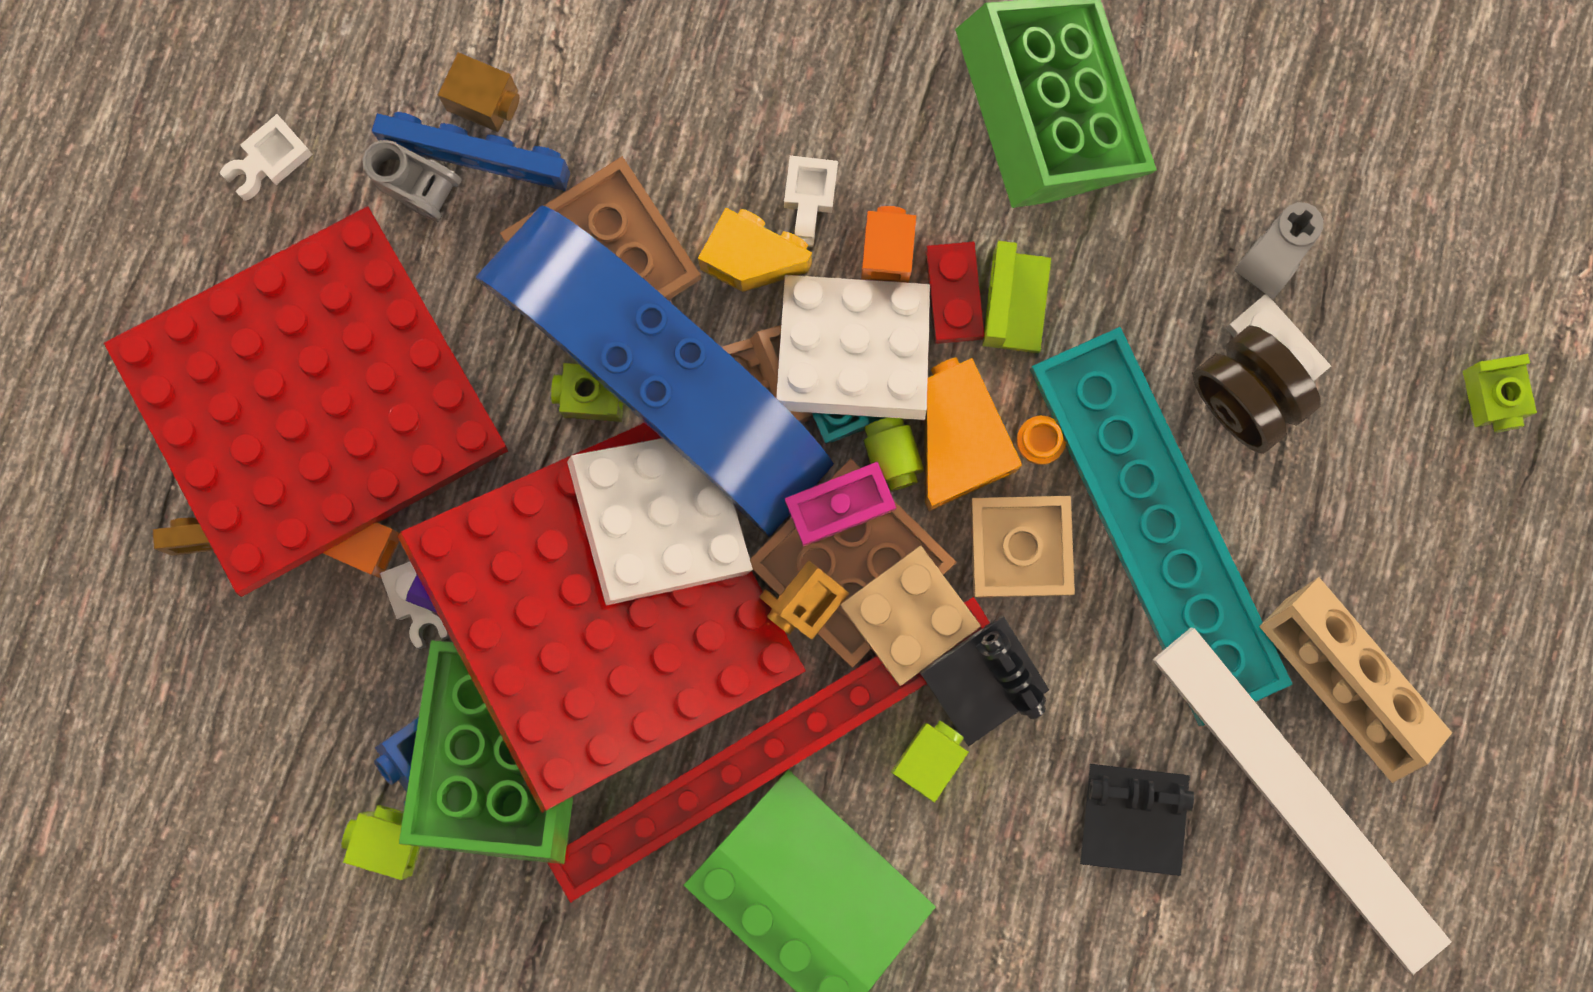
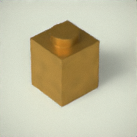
[438,52,520,132]

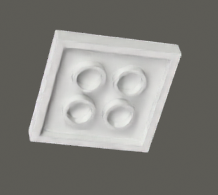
[776,275,930,420]
[567,439,753,605]

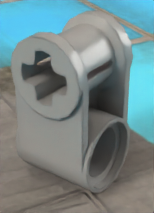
[363,140,462,222]
[1234,202,1323,299]

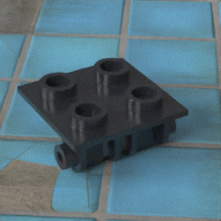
[920,615,1049,747]
[1080,764,1194,876]

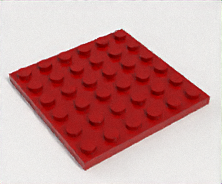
[104,206,508,597]
[398,422,806,813]

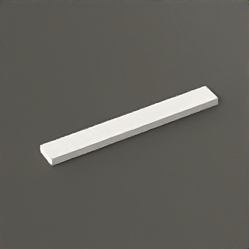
[1153,628,1451,975]

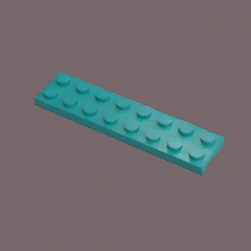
[1030,327,1293,726]

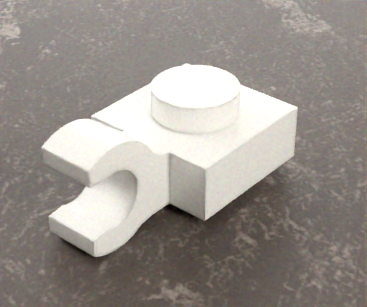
[784,156,838,247]

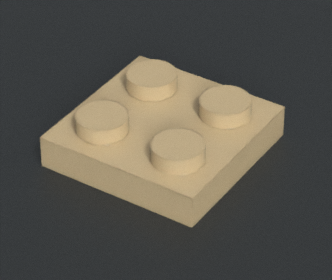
[970,496,1075,598]
[840,546,981,686]

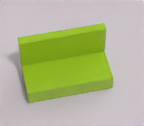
[982,241,1051,353]

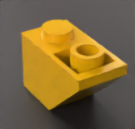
[698,208,812,292]

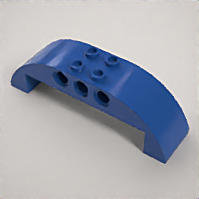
[476,205,834,537]

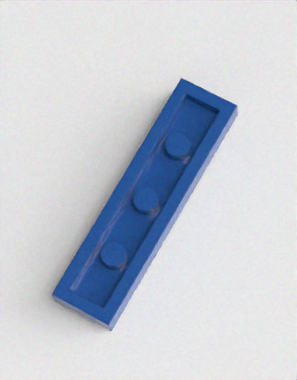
[372,112,571,191]

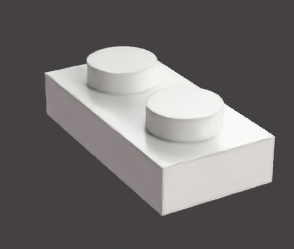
[1226,294,1331,381]

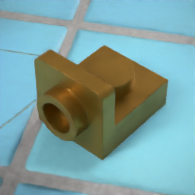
[153,517,213,556]
[759,560,849,640]

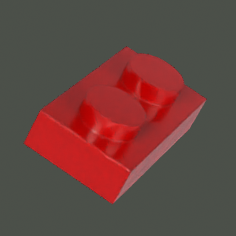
[925,241,984,344]

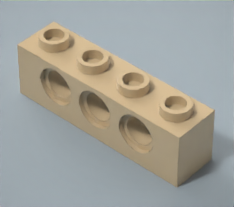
[1259,577,1452,783]

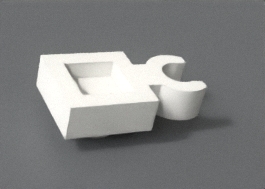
[220,114,313,201]
[380,562,450,649]

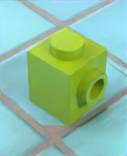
[341,805,421,880]

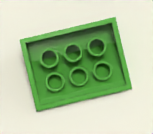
[955,0,1157,208]
[399,640,573,864]
[684,769,936,992]

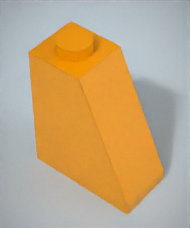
[924,357,1022,511]

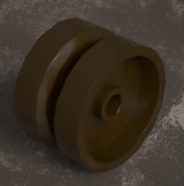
[1192,325,1321,454]

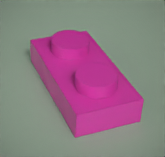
[785,462,897,547]

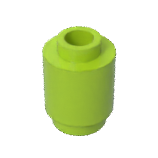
[863,417,924,491]

